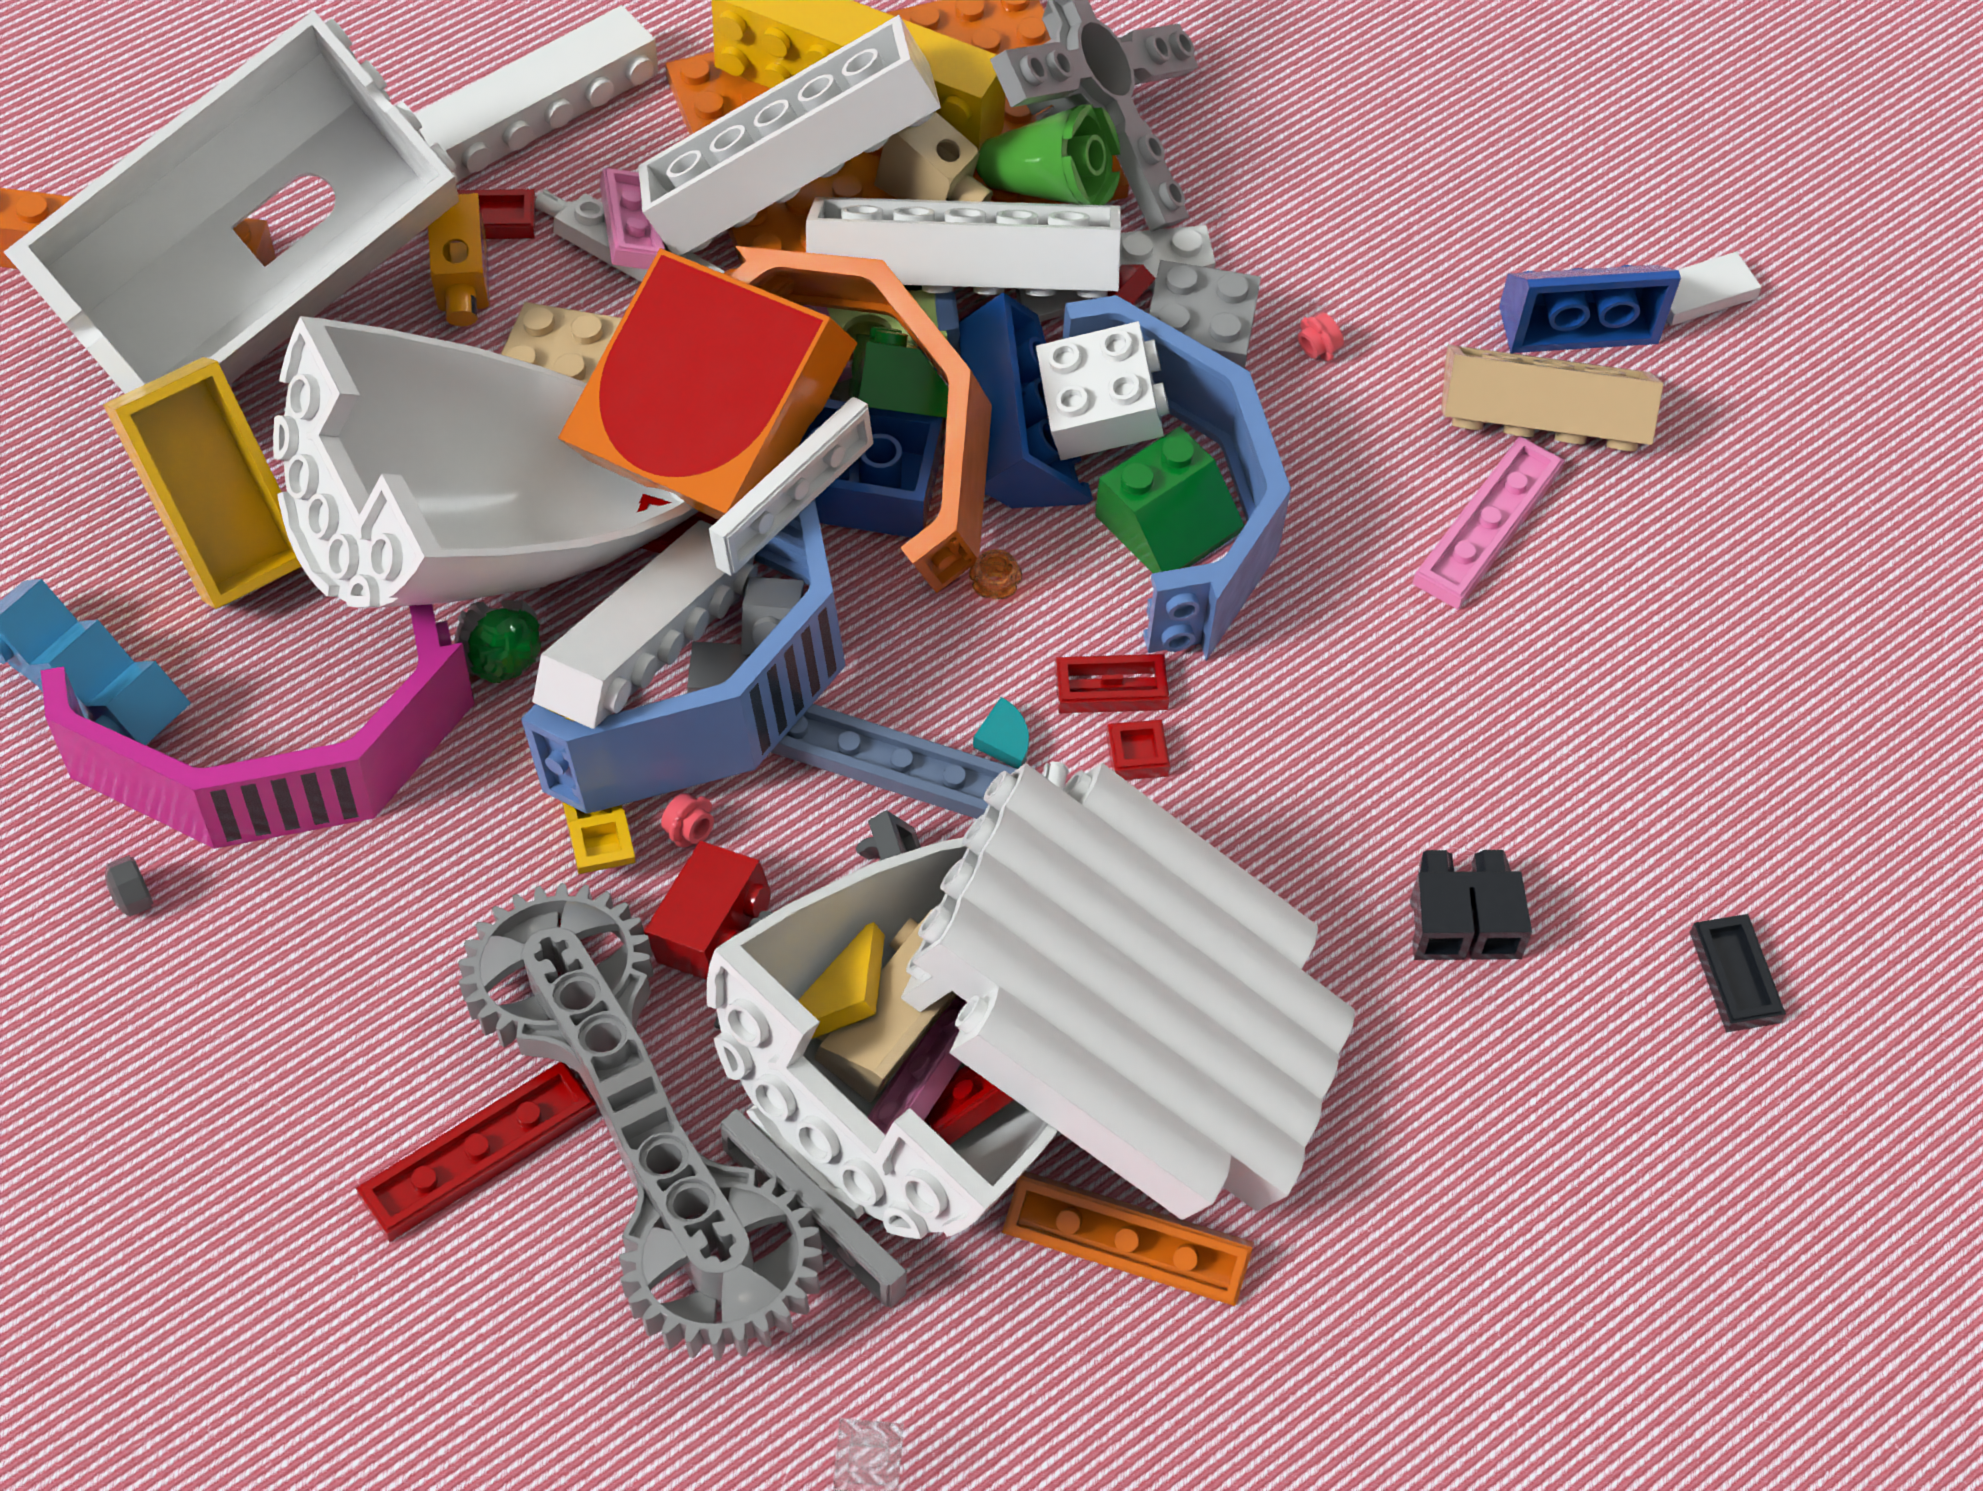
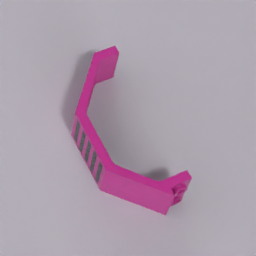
[41,604,475,849]

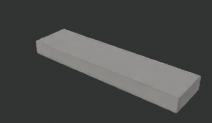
[721,1108,907,1308]

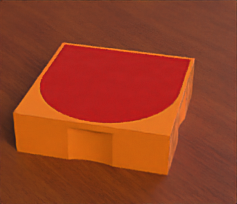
[558,248,857,520]

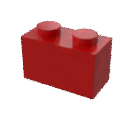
[644,840,771,980]

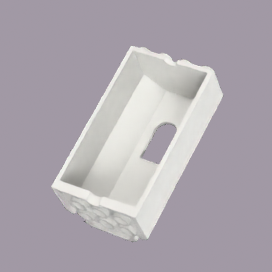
[4,10,459,394]

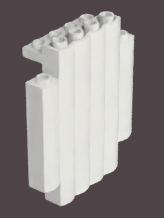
[901,762,1355,1220]

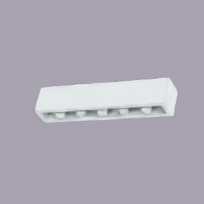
[415,5,658,180]
[533,520,758,729]

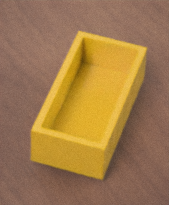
[103,357,302,609]

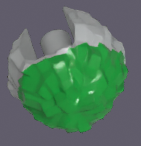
[454,600,541,683]

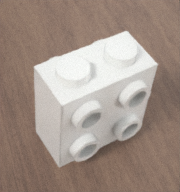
[1036,321,1170,460]

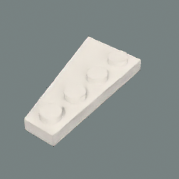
[1015,225,1216,323]

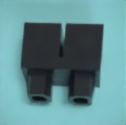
[1410,850,1532,960]

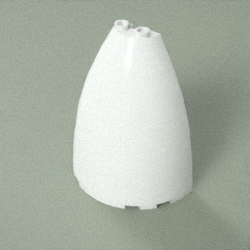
[273,316,699,608]
[707,837,1057,1239]

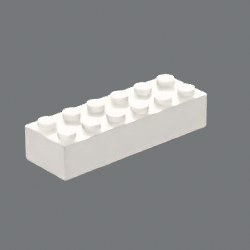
[638,15,941,256]
[806,197,1121,298]

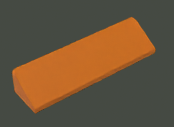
[1002,1171,1254,1307]

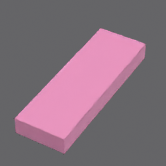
[600,168,665,270]

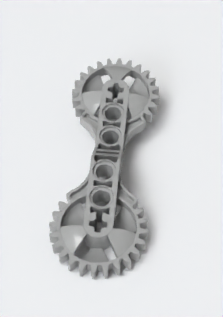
[458,883,824,1360]

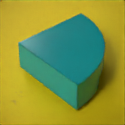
[973,697,1029,769]

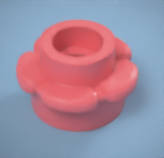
[1298,312,1344,362]
[661,793,714,848]

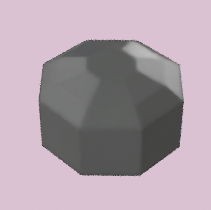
[105,855,154,917]

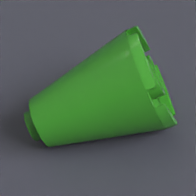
[976,104,1121,205]

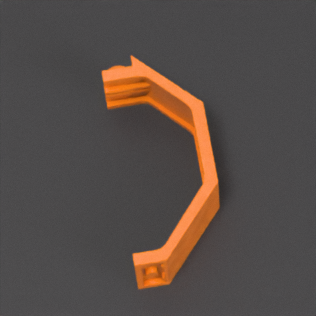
[723,246,992,594]

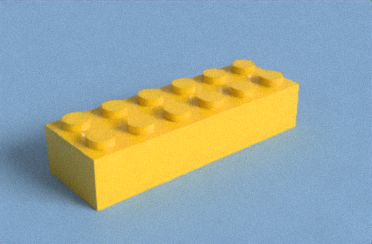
[711,0,1005,151]

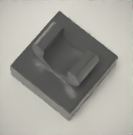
[856,810,921,861]

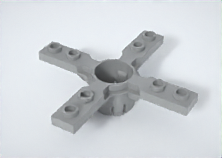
[990,0,1199,231]

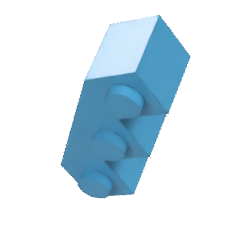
[0,579,191,745]

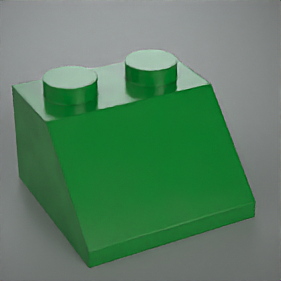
[848,326,949,418]
[1095,426,1244,573]

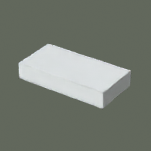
[1667,251,1762,326]

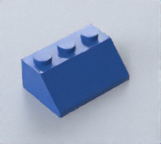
[1499,265,1681,353]

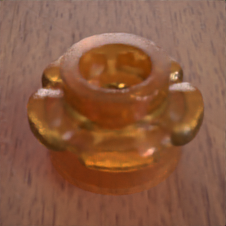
[969,549,1022,599]

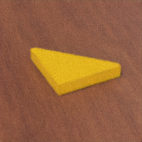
[798,922,885,1039]

